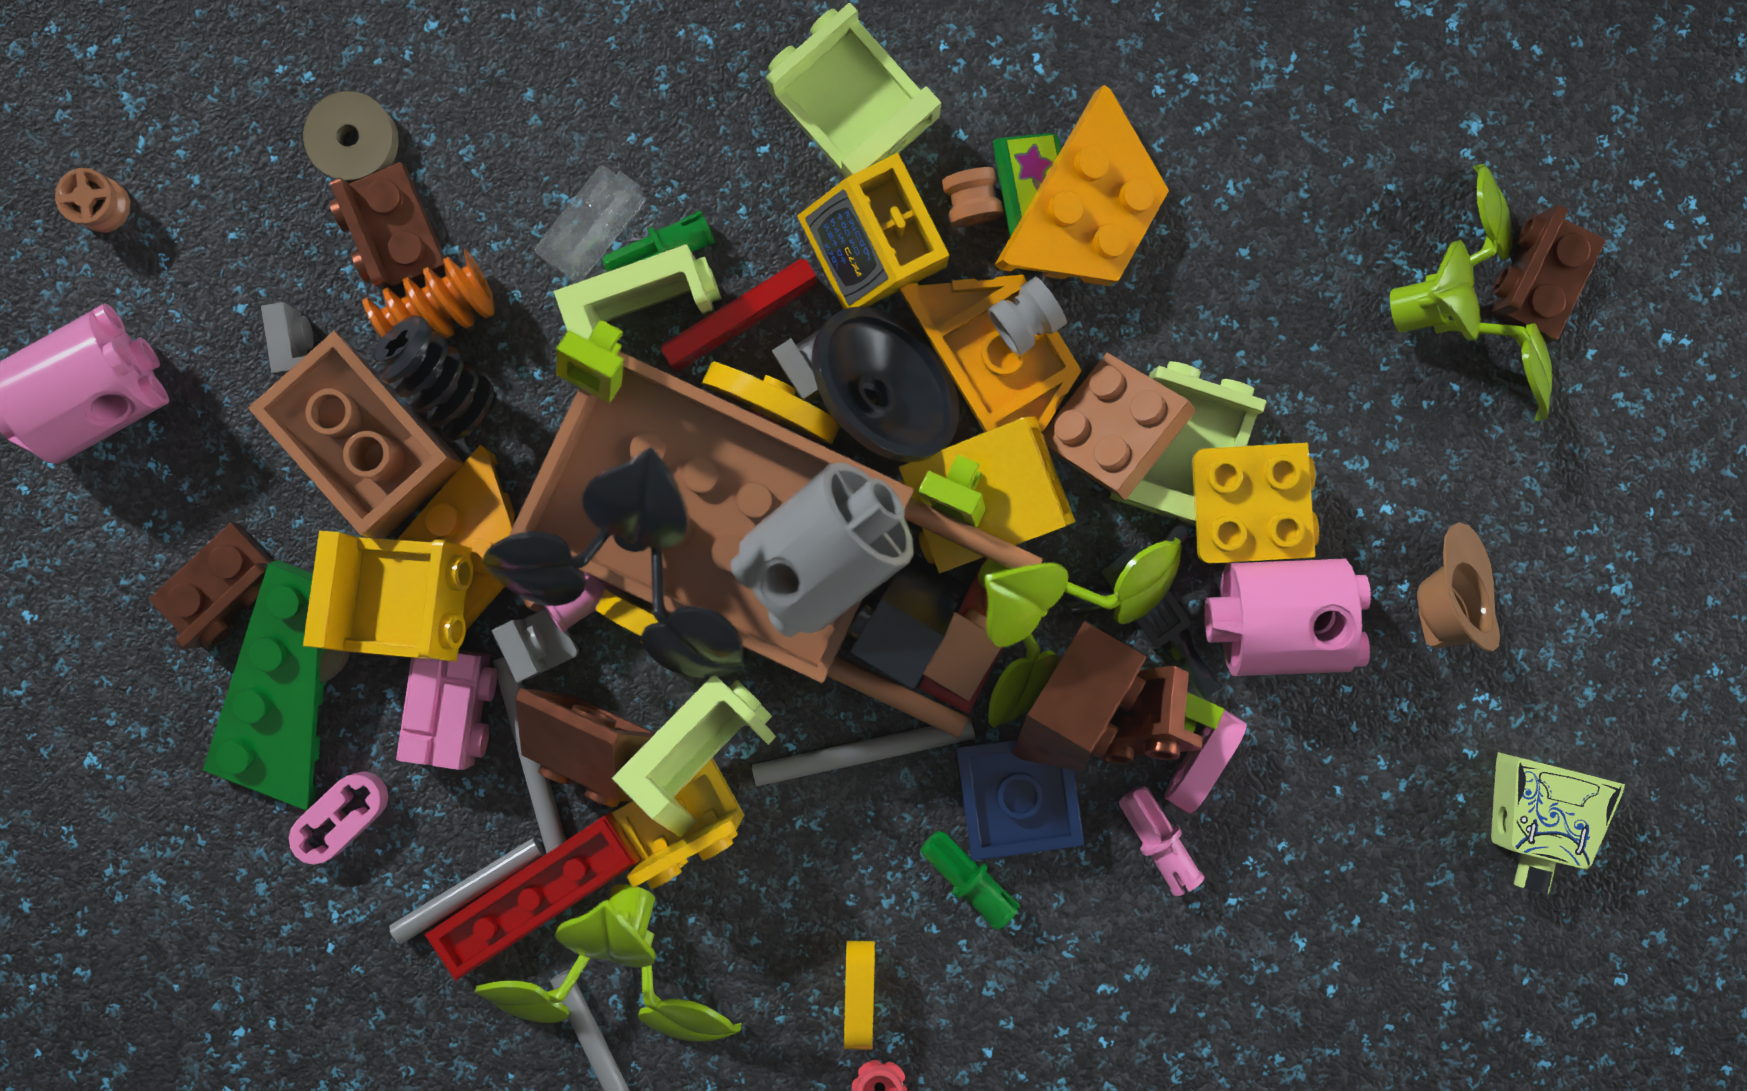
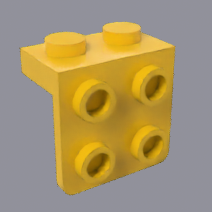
[1192,443,1319,563]
[612,757,744,889]

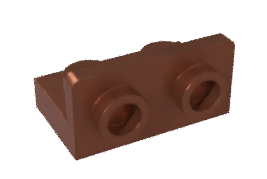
[329,162,445,292]
[1490,204,1606,343]
[148,522,274,649]
[1099,666,1203,764]

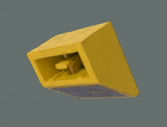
[797,152,949,310]

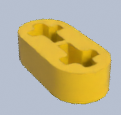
[844,941,875,1050]

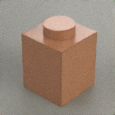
[923,608,1001,701]

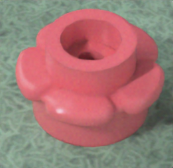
[852,1060,907,1091]

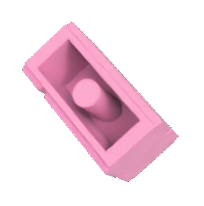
[396,650,497,770]

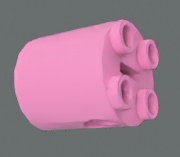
[0,303,169,464]
[1204,559,1371,676]

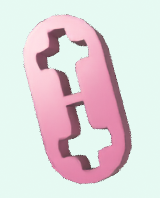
[1165,710,1247,814]
[289,771,388,865]

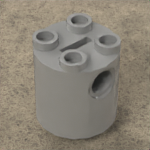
[731,462,913,638]

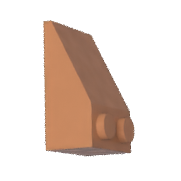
[248,331,464,539]

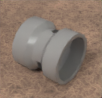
[987,277,1067,357]

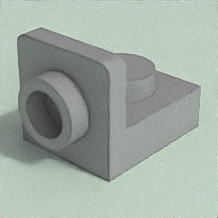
[261,302,314,377]
[772,330,821,404]
[492,609,579,683]

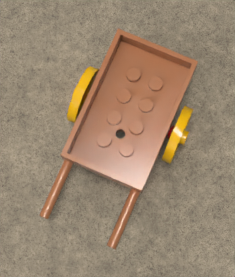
[509,351,1043,738]

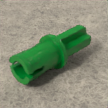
[602,210,715,272]
[920,831,1020,930]

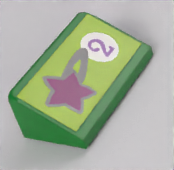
[993,133,1061,237]

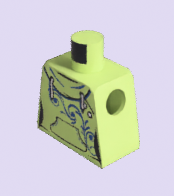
[1491,752,1625,894]

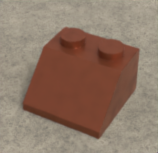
[1012,621,1146,771]
[515,688,656,807]

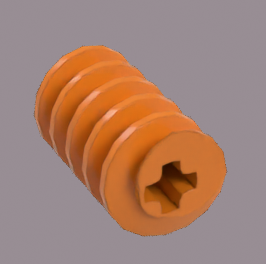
[362,249,495,339]

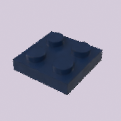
[956,737,1084,861]

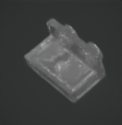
[534,165,647,284]

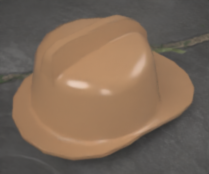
[1417,522,1500,652]

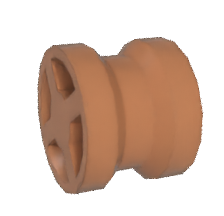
[942,167,1005,227]
[55,168,130,233]

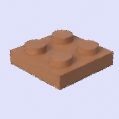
[1042,353,1196,500]

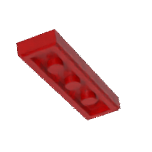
[425,812,642,982]

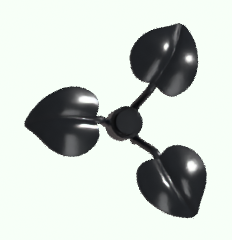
[482,447,747,678]

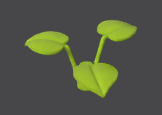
[1390,164,1553,421]
[978,537,1182,728]
[474,884,742,1041]

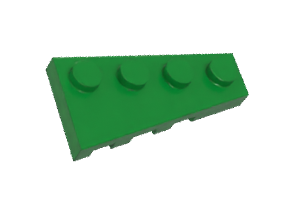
[203,560,326,811]

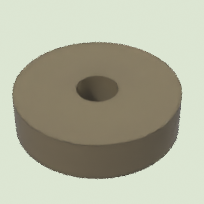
[303,91,399,183]

